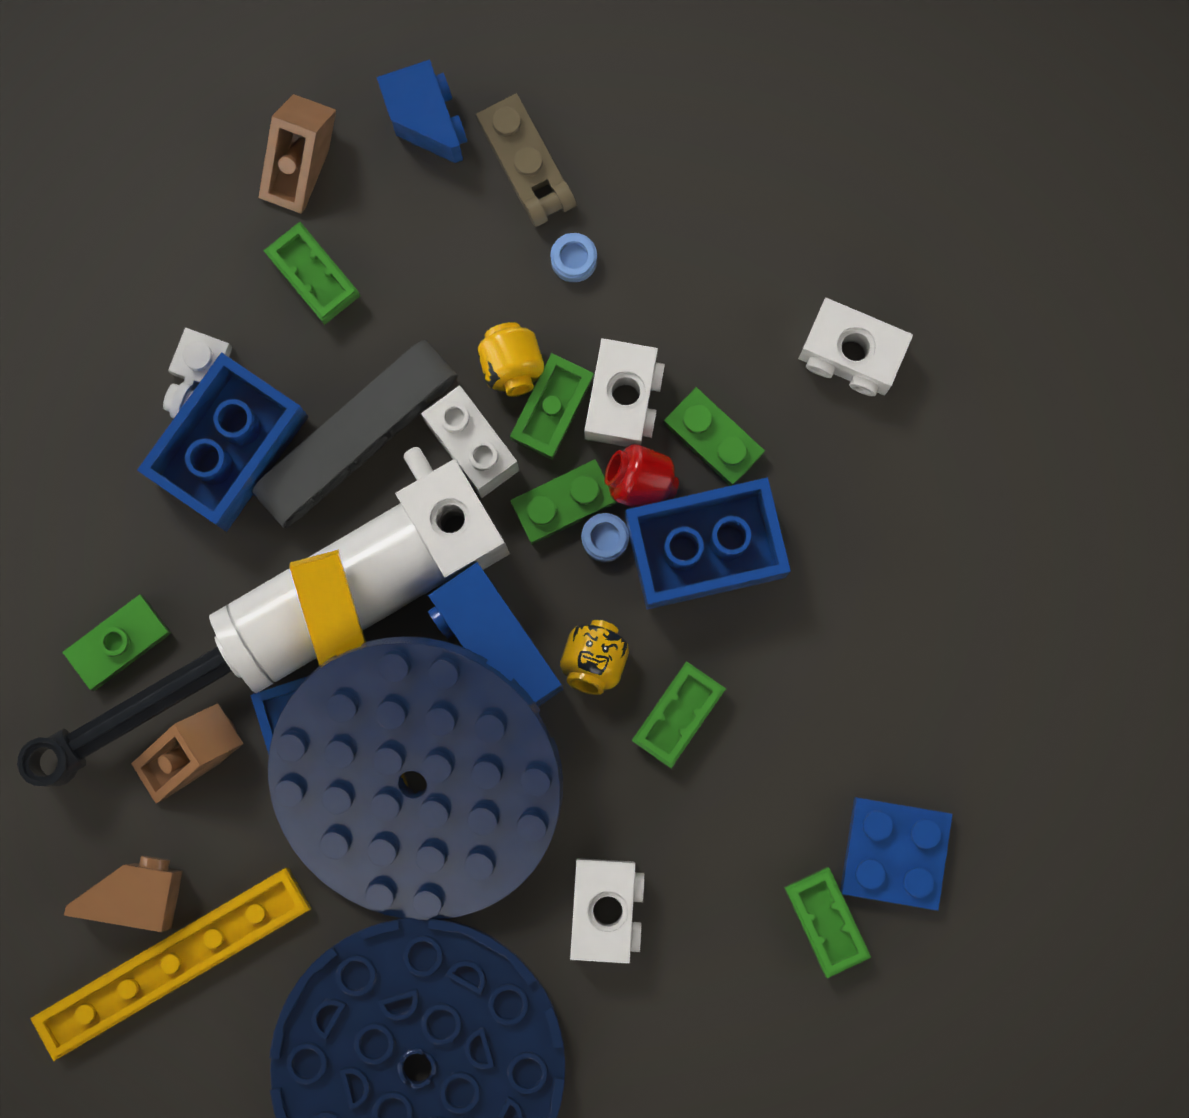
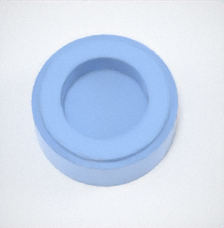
[550,233,597,282]
[581,513,629,562]

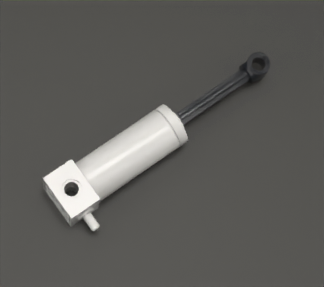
[17,447,510,787]

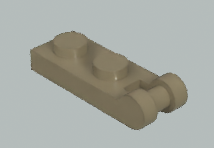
[476,93,577,228]

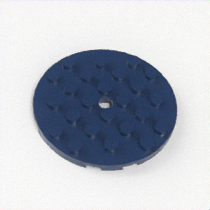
[268,637,563,920]
[269,918,565,1118]

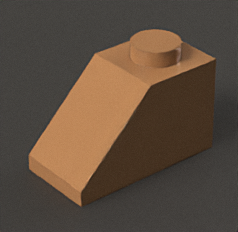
[258,94,336,214]
[131,703,243,804]
[64,856,183,932]

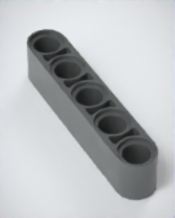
[252,340,458,528]

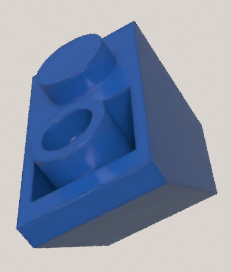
[376,59,467,163]

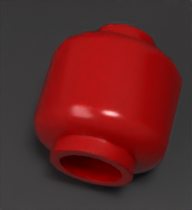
[604,444,679,508]

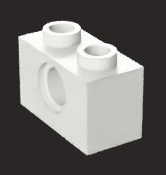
[798,297,913,396]
[584,338,665,447]
[421,385,520,498]
[570,858,644,964]

